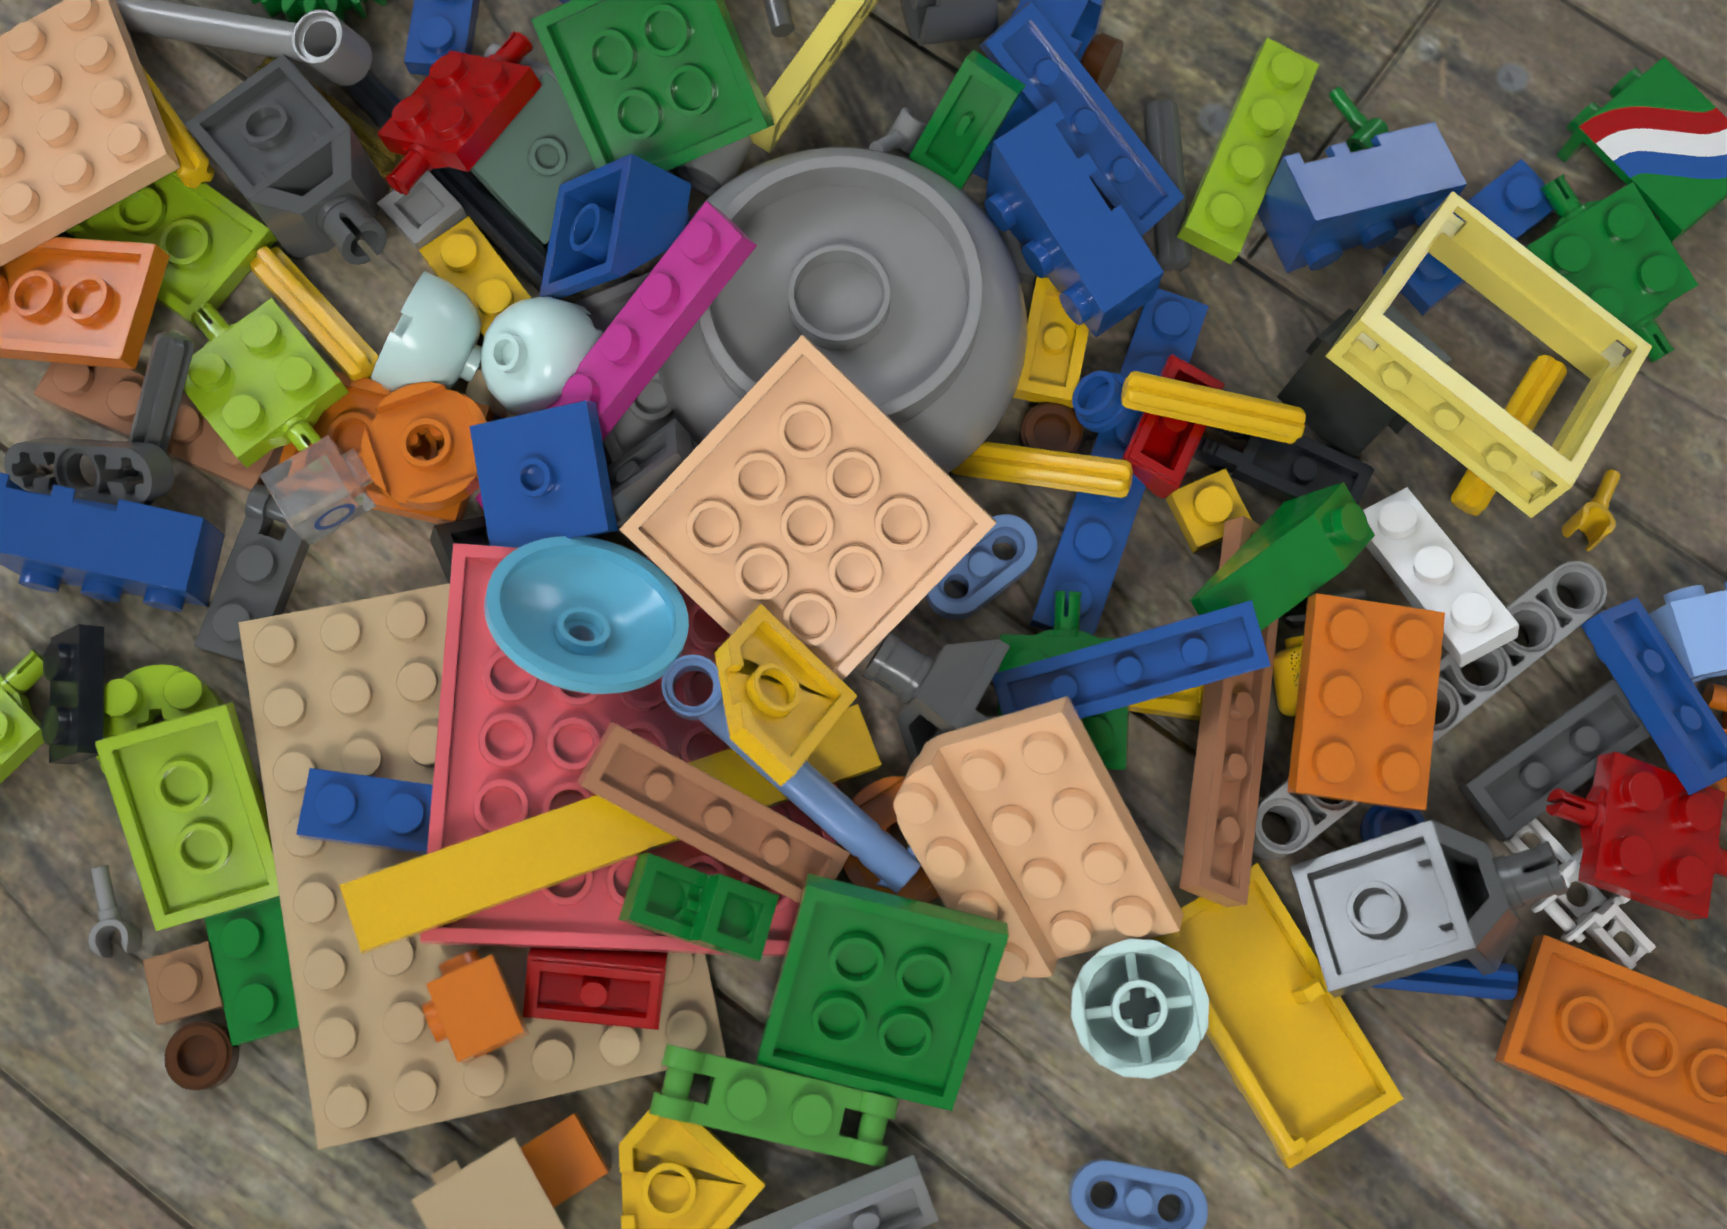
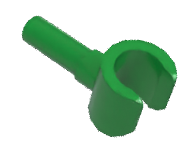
[1329,87,1389,152]

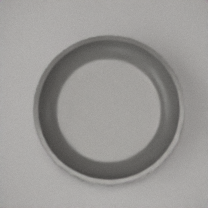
[658,147,1027,473]

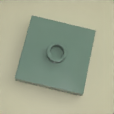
[471,72,596,246]

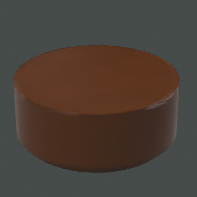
[1081,33,1123,93]
[1019,403,1083,454]
[164,1022,239,1090]

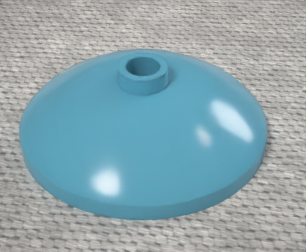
[484,536,689,694]

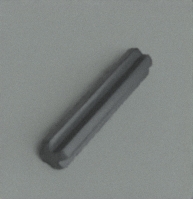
[1144,99,1192,271]
[122,330,194,505]

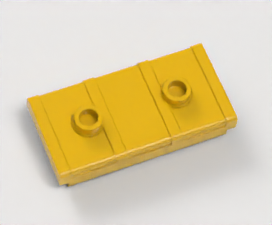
[1148,863,1404,1169]

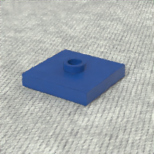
[469,400,618,548]

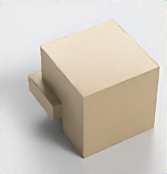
[411,1138,565,1229]

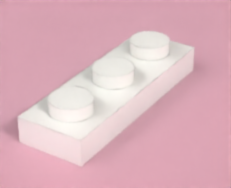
[1363,487,1519,668]

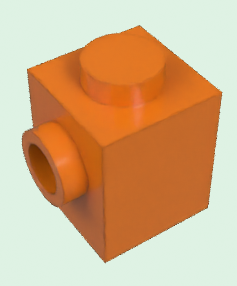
[422,949,529,1063]

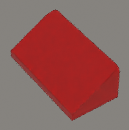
[1121,354,1225,499]
[523,948,668,1030]

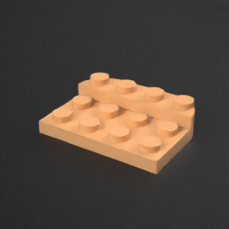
[893,696,1183,982]

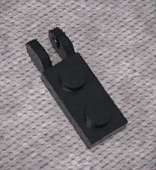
[1193,427,1374,505]

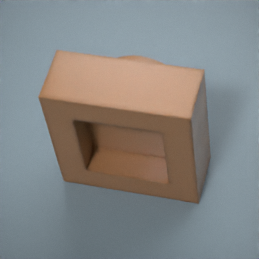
[143,941,224,1025]

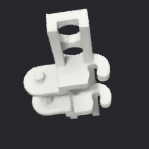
[1503,818,1656,970]

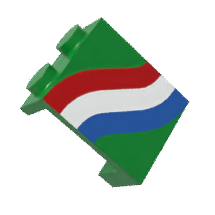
[1557,57,1727,243]

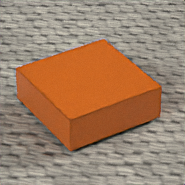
[520,1113,611,1208]

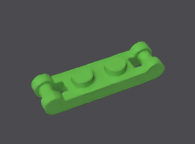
[649,1044,899,1167]

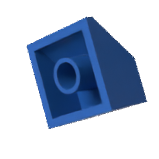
[539,153,691,299]

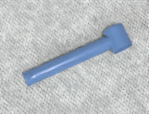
[662,655,921,893]

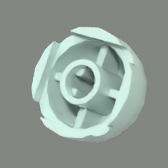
[371,271,482,392]
[480,297,603,415]
[1071,939,1209,1079]

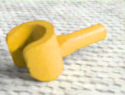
[1562,469,1621,552]

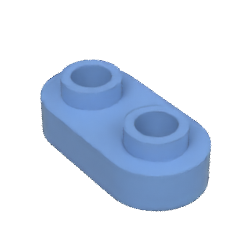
[925,514,1037,620]
[1068,1159,1208,1229]

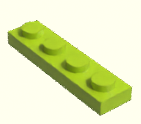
[1177,37,1319,264]

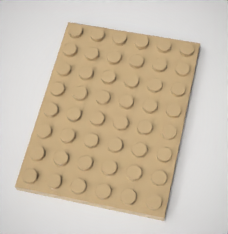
[238,583,726,1150]

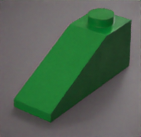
[1190,482,1375,631]

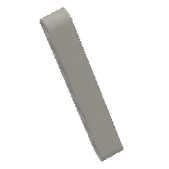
[1253,561,1607,861]

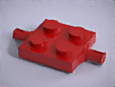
[377,31,542,196]
[1546,751,1727,920]

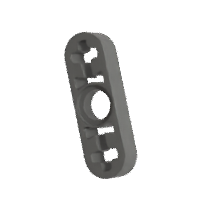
[4,437,174,504]

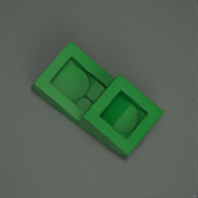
[618,853,779,961]

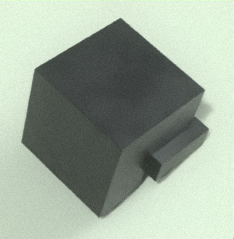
[1277,304,1452,459]

